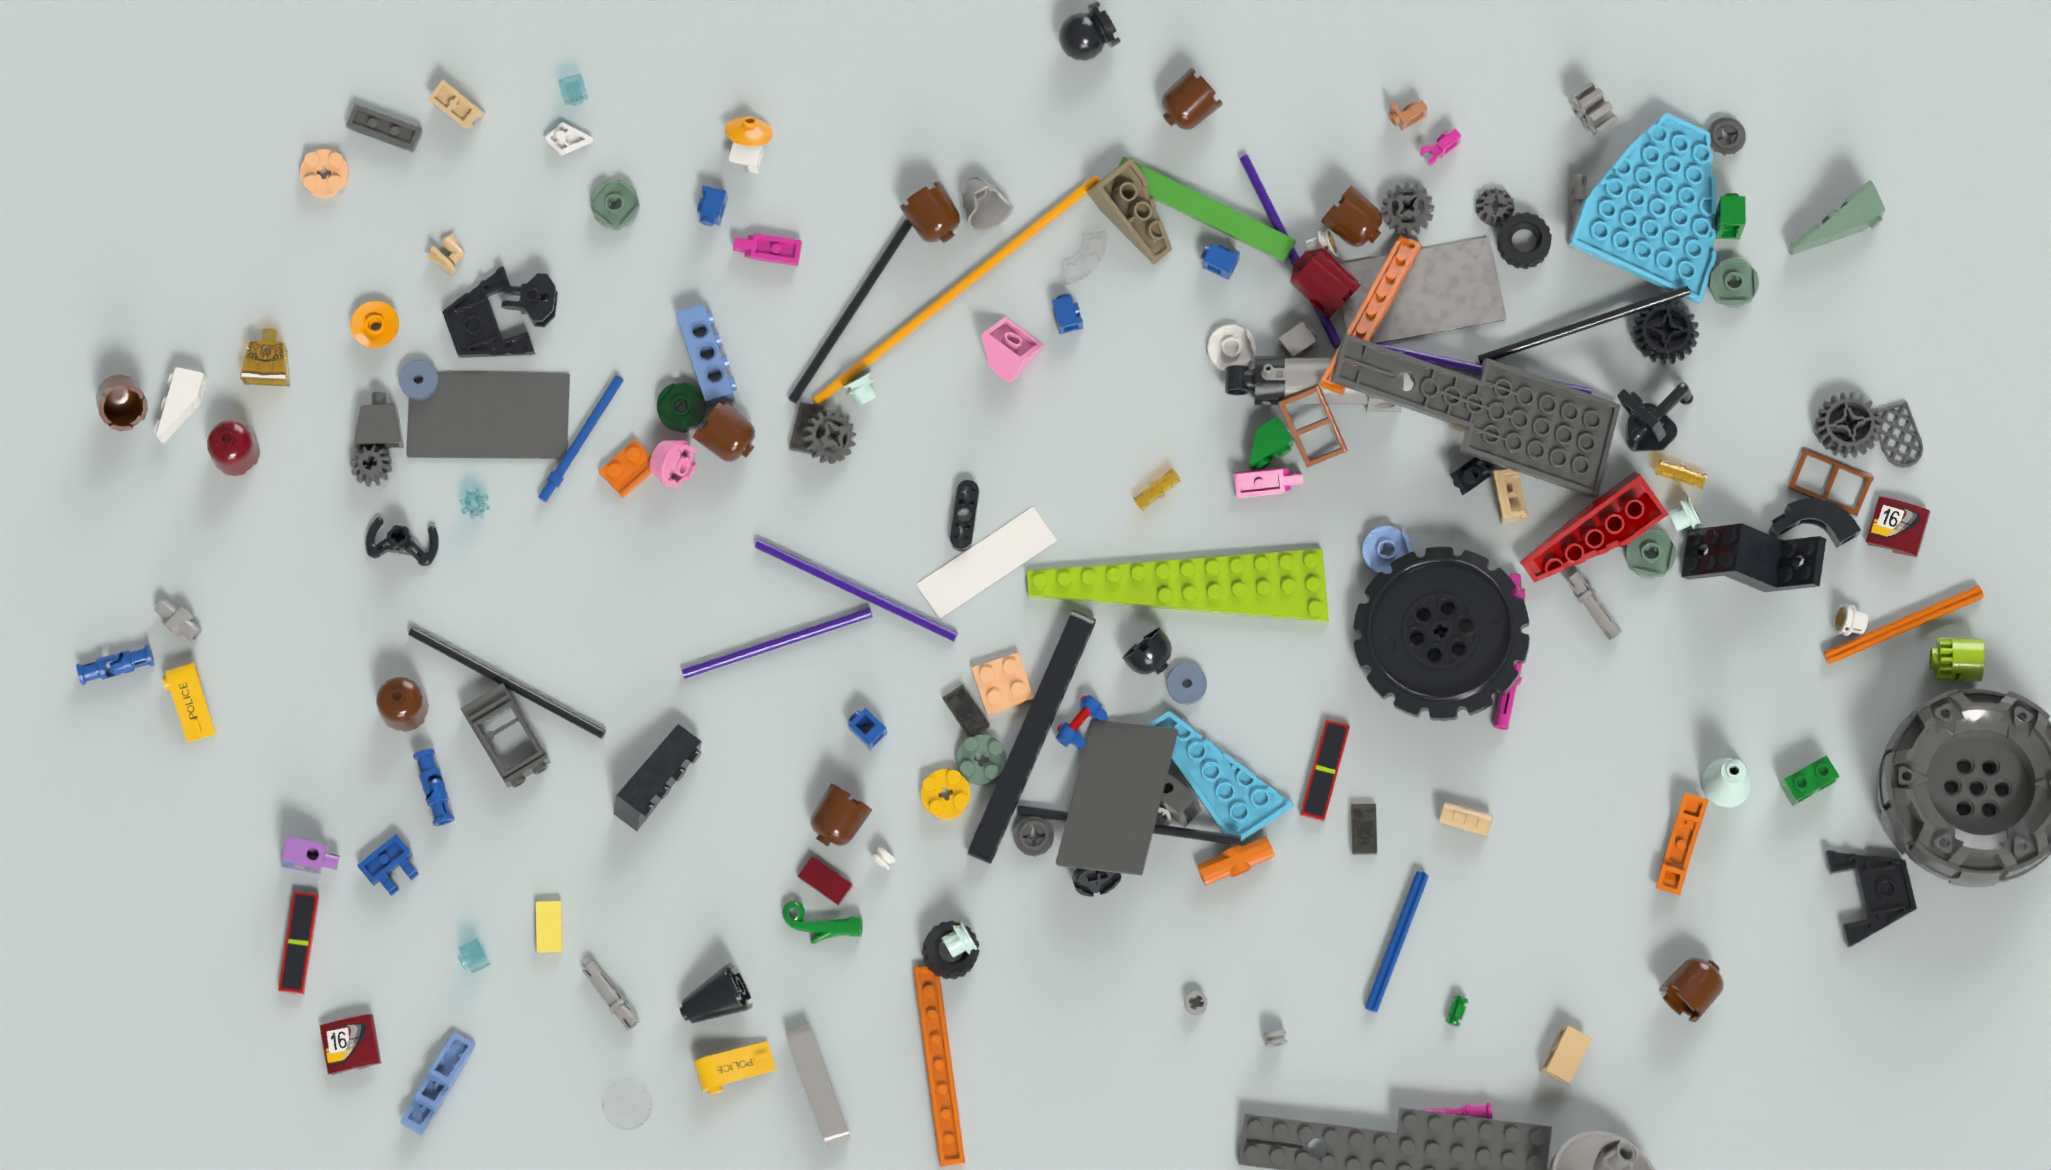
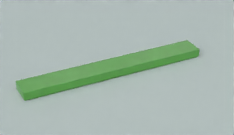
[1118,156,1296,263]

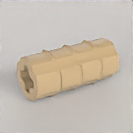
[1439,802,1493,837]

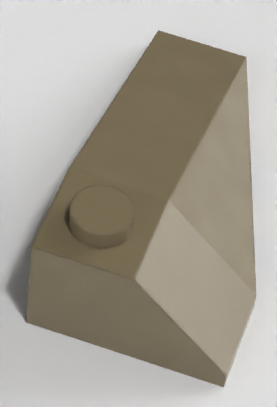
[1086,158,1172,264]

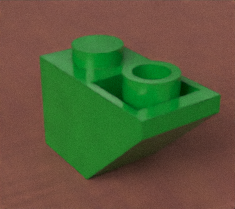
[1249,416,1293,470]

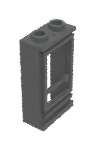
[460,683,551,788]

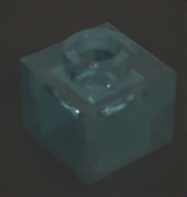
[558,73,588,105]
[458,938,490,974]

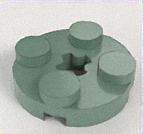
[591,180,640,230]
[1709,258,1759,308]
[1626,528,1676,579]
[957,735,1007,786]

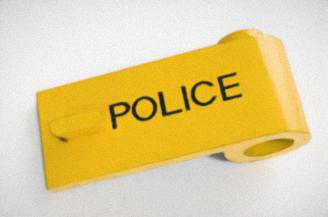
[162,662,216,742]
[694,1041,776,1095]

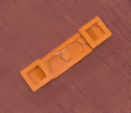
[1655,793,1709,896]

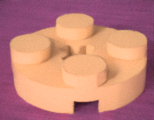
[300,149,349,198]

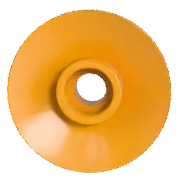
[725,117,773,146]
[350,301,400,348]

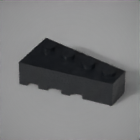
[614,724,702,831]

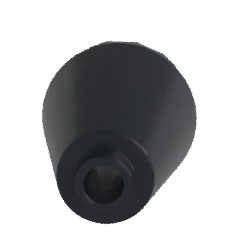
[679,963,753,1023]

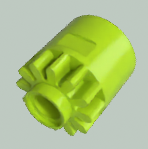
[1929,638,1985,682]

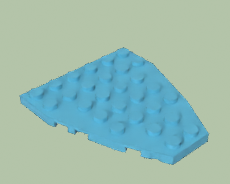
[1568,113,1717,304]

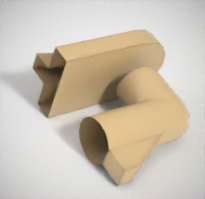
[426,233,465,275]

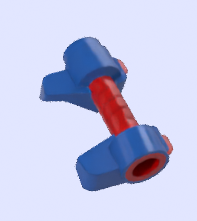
[1055,695,1107,749]

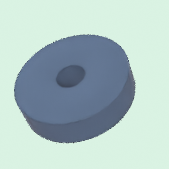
[399,360,439,401]
[1167,664,1207,705]

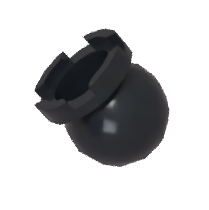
[1059,1,1120,61]

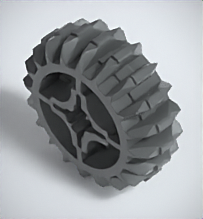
[1815,392,1882,458]

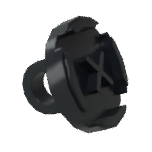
[1072,868,1122,897]

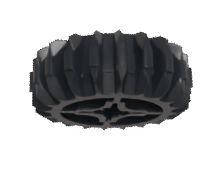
[1632,301,1699,365]

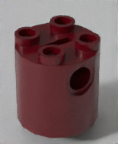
[1289,247,1361,318]

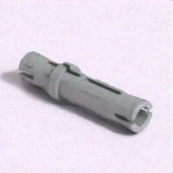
[1568,174,1587,249]
[1566,571,1622,641]
[582,962,640,1030]

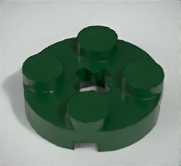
[657,382,706,433]

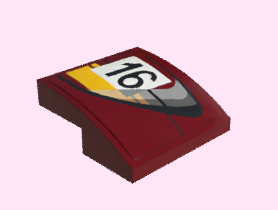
[1866,496,1930,557]
[319,1014,381,1075]

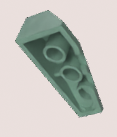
[1788,180,1886,255]

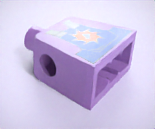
[281,835,340,874]

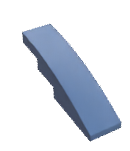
[400,1032,476,1135]

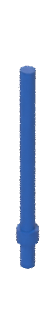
[538,375,624,502]

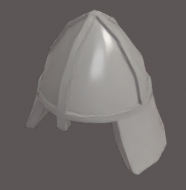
[962,177,1013,232]

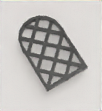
[1875,401,1923,468]

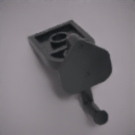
[1617,383,1693,452]

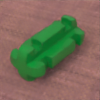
[1446,995,1468,1027]

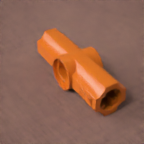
[1197,836,1275,886]

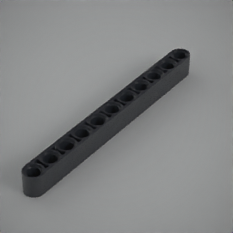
[967,610,1096,864]

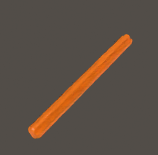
[1824,586,1984,664]

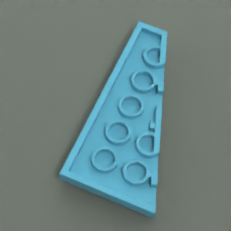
[1148,711,1295,847]

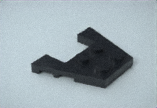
[442,266,535,358]
[1825,850,1917,948]

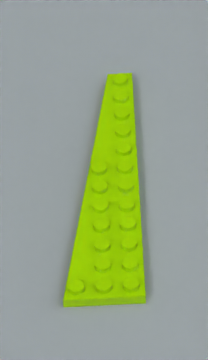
[1027,549,1329,623]

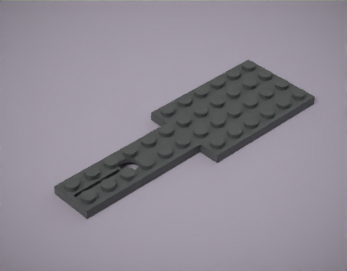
[1330,334,1621,498]
[1239,1107,1552,1170]

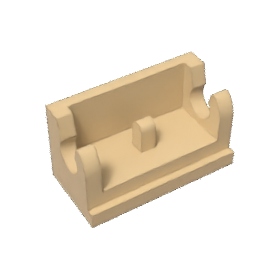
[428,80,485,129]
[1491,469,1528,524]
[1540,1026,1592,1084]

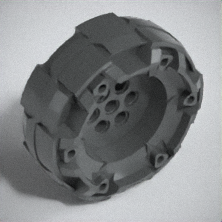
[1877,689,2051,887]

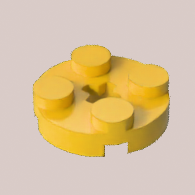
[921,769,971,820]

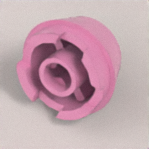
[650,440,697,488]

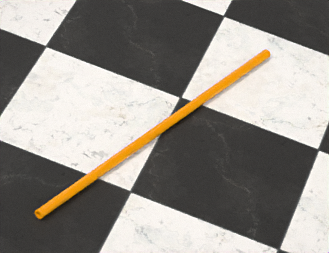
[812,175,1100,406]

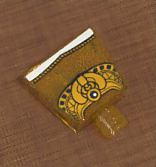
[240,329,290,387]

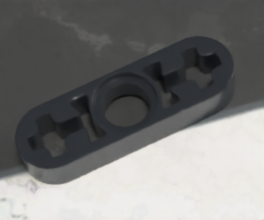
[950,480,979,552]

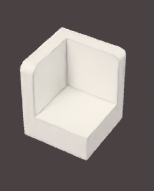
[729,142,764,174]

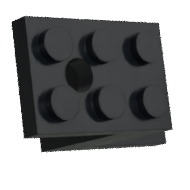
[1681,523,1826,592]

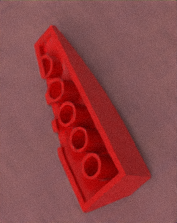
[1520,471,1669,582]

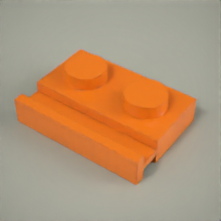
[598,439,652,498]

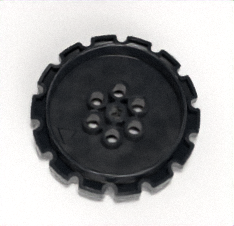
[1353,547,1530,721]

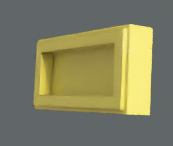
[536,901,563,953]

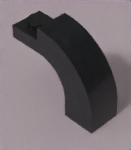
[1769,498,1861,548]

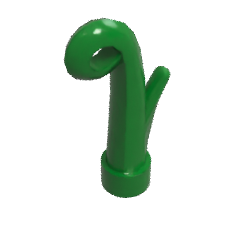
[782,901,863,944]

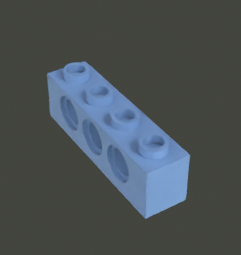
[676,303,737,408]

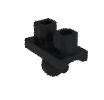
[1449,457,1495,495]

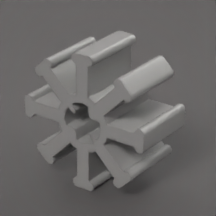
[1569,82,1617,137]

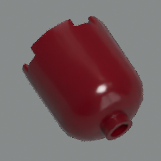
[207,420,260,476]

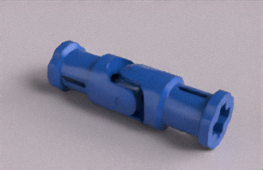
[76,644,155,685]
[413,748,455,826]

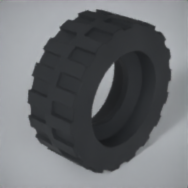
[1497,212,1552,269]
[922,921,980,980]

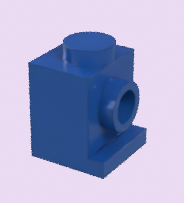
[697,185,728,226]
[1201,244,1240,280]
[1052,294,1083,335]
[848,708,887,750]

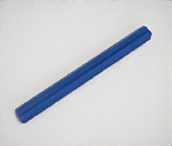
[1365,871,1429,1013]

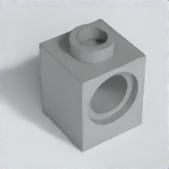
[1278,322,1317,358]

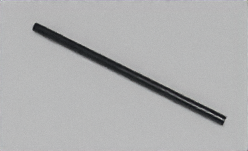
[788,219,912,404]
[1478,286,1691,365]
[408,627,606,739]
[1018,805,1241,846]

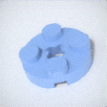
[1362,526,1412,575]

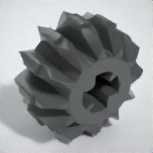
[350,445,393,487]

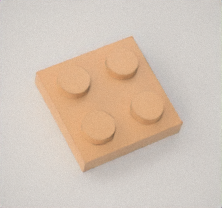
[971,652,1034,716]

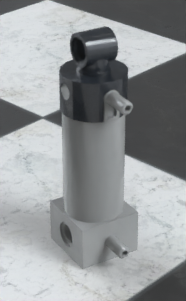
[1225,351,1404,412]

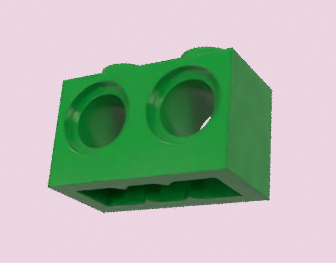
[1715,193,1746,239]
[1780,755,1840,806]

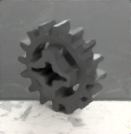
[1381,182,1434,236]
[803,410,856,464]

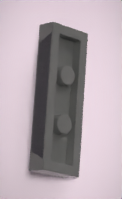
[346,104,423,153]

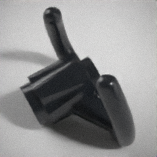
[365,517,439,566]

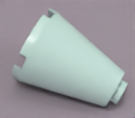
[1702,758,1752,808]

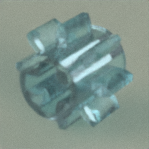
[459,488,491,520]

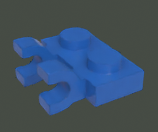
[357,834,419,896]

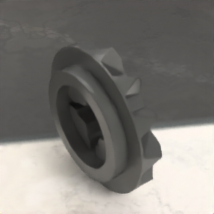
[1708,117,1746,156]
[1476,187,1515,226]
[1014,817,1054,857]

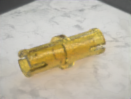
[1655,459,1707,489]
[1133,468,1181,511]

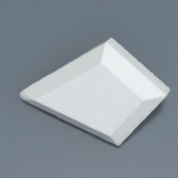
[544,122,594,156]

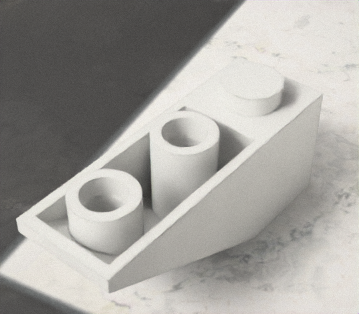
[155,367,208,443]

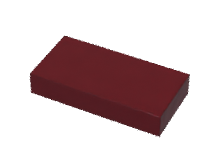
[797,856,853,906]

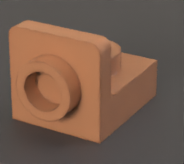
[1388,100,1428,131]

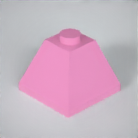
[981,317,1043,383]

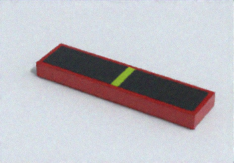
[1300,719,1350,822]
[278,892,320,994]

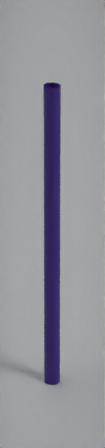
[681,608,873,679]

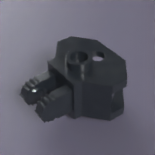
[501,273,558,328]

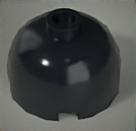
[1122,627,1172,675]

